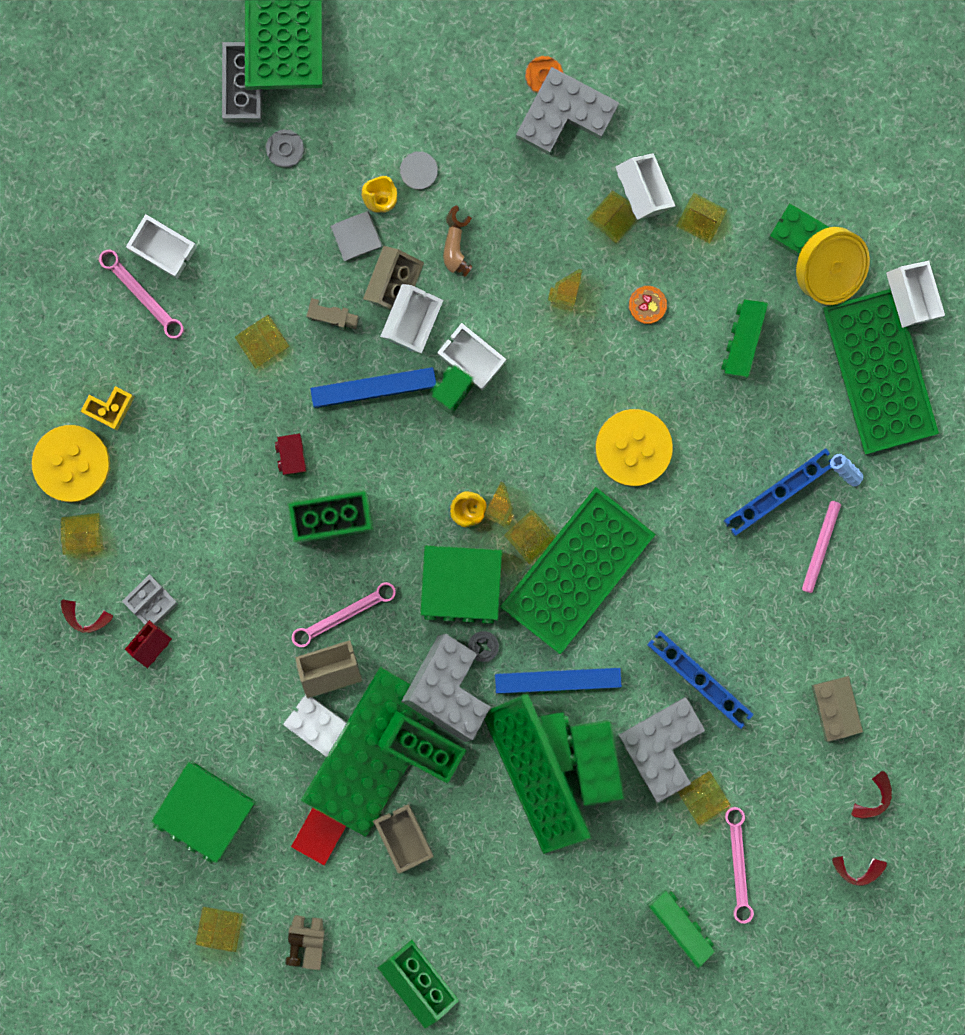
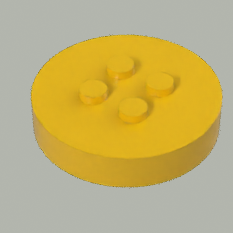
[796,227,870,305]
[595,409,673,487]
[32,425,110,502]

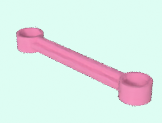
[99,250,184,339]
[292,582,396,647]
[725,807,753,923]

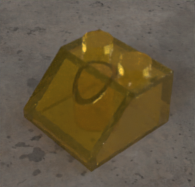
[548,269,582,311]
[483,482,514,528]
[504,510,556,564]
[61,513,104,555]

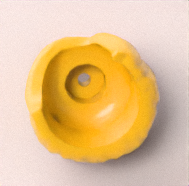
[361,176,397,213]
[450,491,487,528]

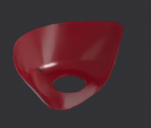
[61,599,113,633]
[851,771,892,818]
[832,856,887,885]

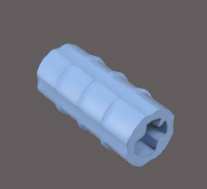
[830,454,863,487]

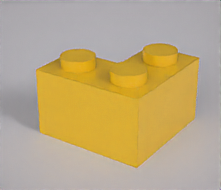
[80,386,135,431]

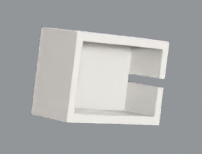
[616,153,675,220]
[126,214,197,279]
[886,261,945,328]
[380,284,443,353]
[437,323,506,391]
[283,695,347,757]

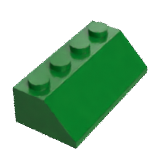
[721,299,768,381]
[648,890,715,968]
[377,940,459,1029]

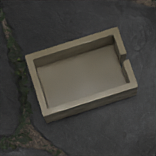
[295,640,362,698]
[374,804,434,874]

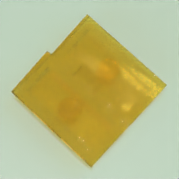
[235,315,290,369]
[677,771,731,826]
[195,906,243,952]

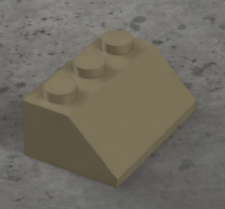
[363,246,424,311]
[811,676,863,742]

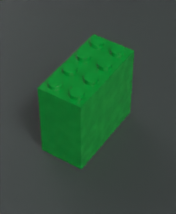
[288,490,374,544]
[420,545,502,624]
[570,720,623,805]
[151,761,257,864]

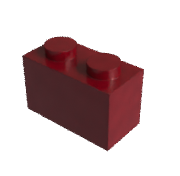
[275,433,307,476]
[125,620,172,669]

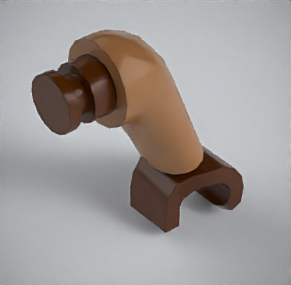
[443,205,472,277]

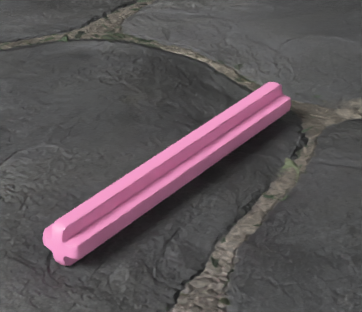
[802,501,841,593]

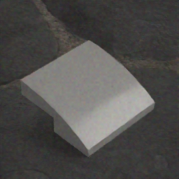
[331,211,383,261]
[122,574,178,625]

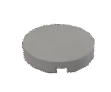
[266,129,304,168]
[400,152,438,190]

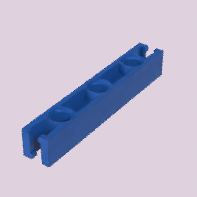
[310,367,436,408]
[723,448,832,536]
[647,631,754,729]
[495,668,621,693]

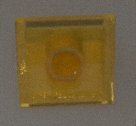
[587,190,637,244]
[676,193,727,244]

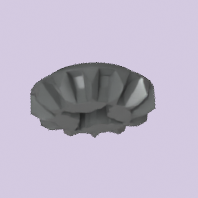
[468,631,499,662]

